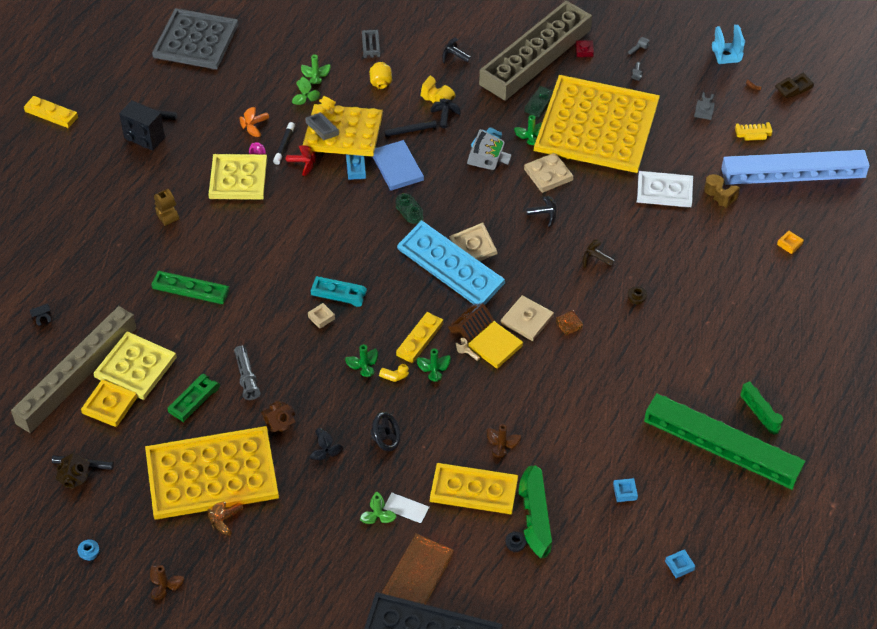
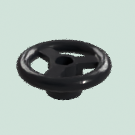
[371,412,400,451]

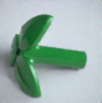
[514,115,542,145]
[345,344,378,377]
[417,348,451,381]

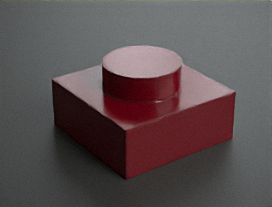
[576,40,594,57]

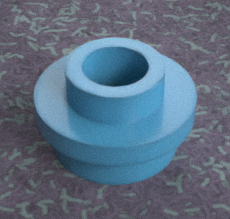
[77,540,99,561]

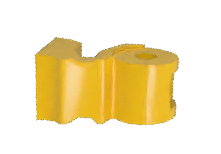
[420,75,455,103]

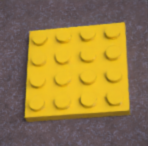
[303,104,383,157]

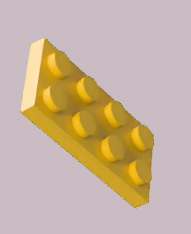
[430,463,518,514]

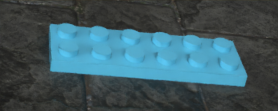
[397,220,505,305]

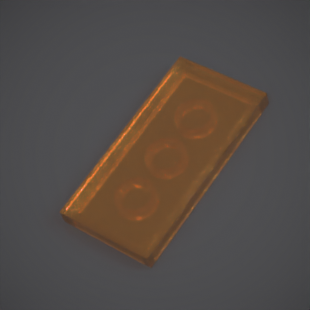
[382,534,454,604]

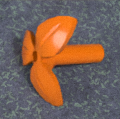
[239,107,269,137]

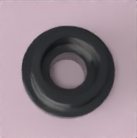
[505,531,526,552]

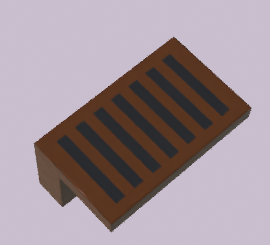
[448,303,495,344]

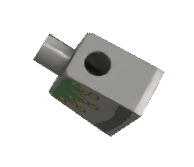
[467,129,512,170]

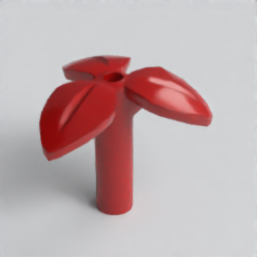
[286,145,316,176]

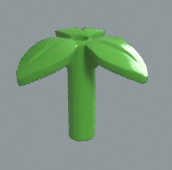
[301,55,331,84]
[292,76,321,105]
[360,492,396,524]

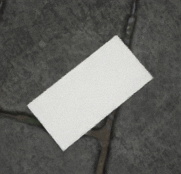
[383,493,429,523]

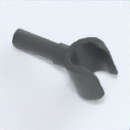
[628,37,650,55]
[631,62,643,81]

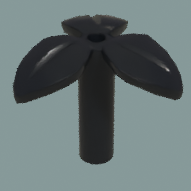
[442,37,471,64]
[431,98,461,128]
[526,196,557,227]
[309,428,343,460]

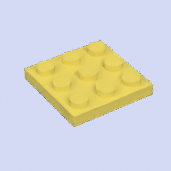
[209,154,267,199]
[94,331,177,400]

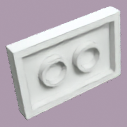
[637,171,693,207]

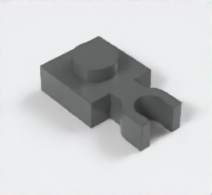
[694,92,715,120]

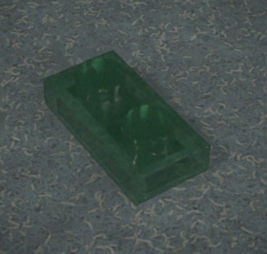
[524,86,553,118]

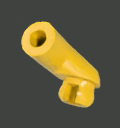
[379,364,409,382]

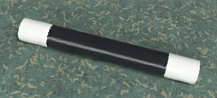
[273,122,295,165]

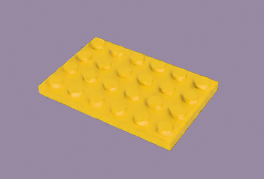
[145,426,279,520]

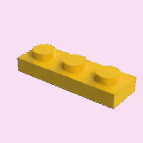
[24,96,78,128]
[396,312,443,364]

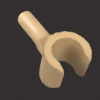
[456,338,480,361]

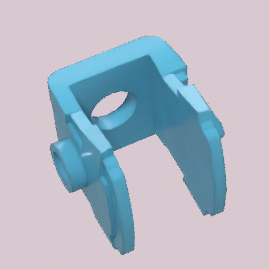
[712,25,745,64]

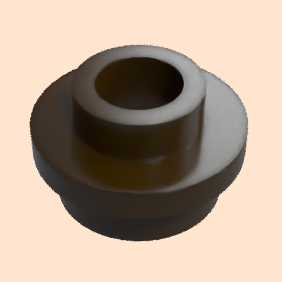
[628,286,647,304]

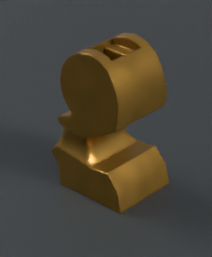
[704,174,740,208]
[154,189,179,226]

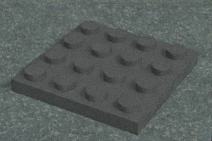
[152,8,239,69]

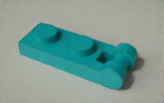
[311,276,367,307]

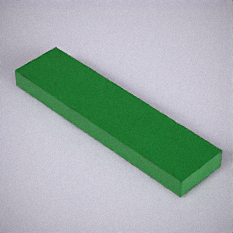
[151,271,230,304]

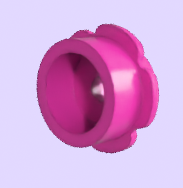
[249,142,266,155]

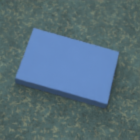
[372,140,424,191]

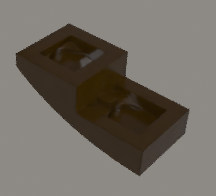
[775,72,814,98]

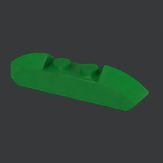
[519,465,552,558]

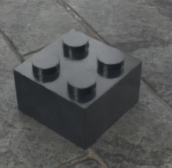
[119,100,165,151]

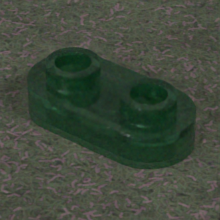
[396,193,423,224]

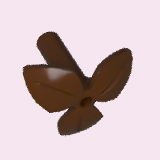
[487,424,521,457]
[150,565,185,600]

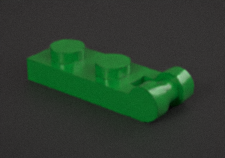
[168,373,220,422]
[740,381,783,434]

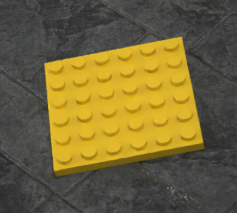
[534,75,660,173]

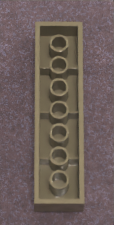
[479,1,592,101]

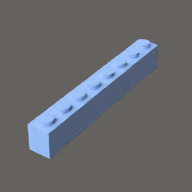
[721,150,870,185]

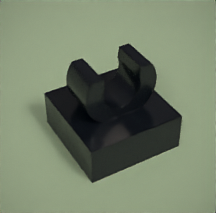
[29,303,51,327]

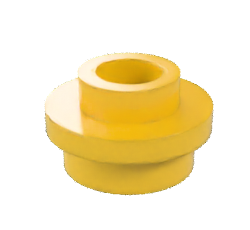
[319,96,336,111]

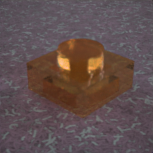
[556,310,583,335]

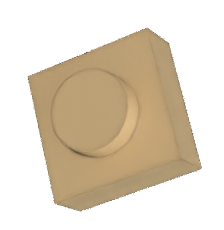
[308,303,335,329]

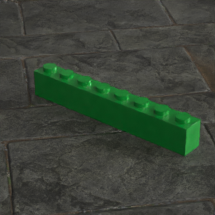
[644,393,805,490]

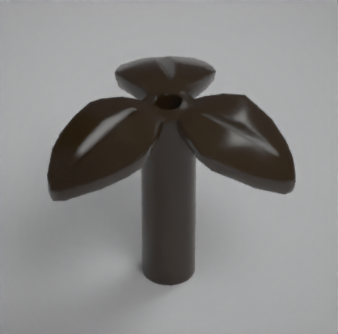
[583,239,614,268]

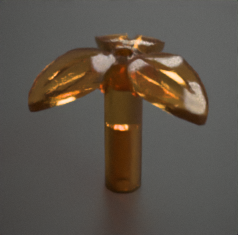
[207,501,243,535]

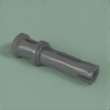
[234,346,261,400]

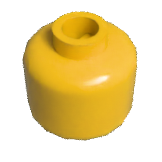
[369,62,392,89]

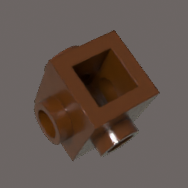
[261,401,295,432]

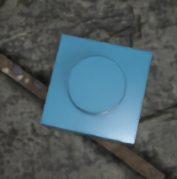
[613,478,638,502]
[665,549,695,578]

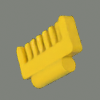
[735,122,772,141]

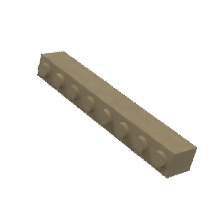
[11,306,137,433]

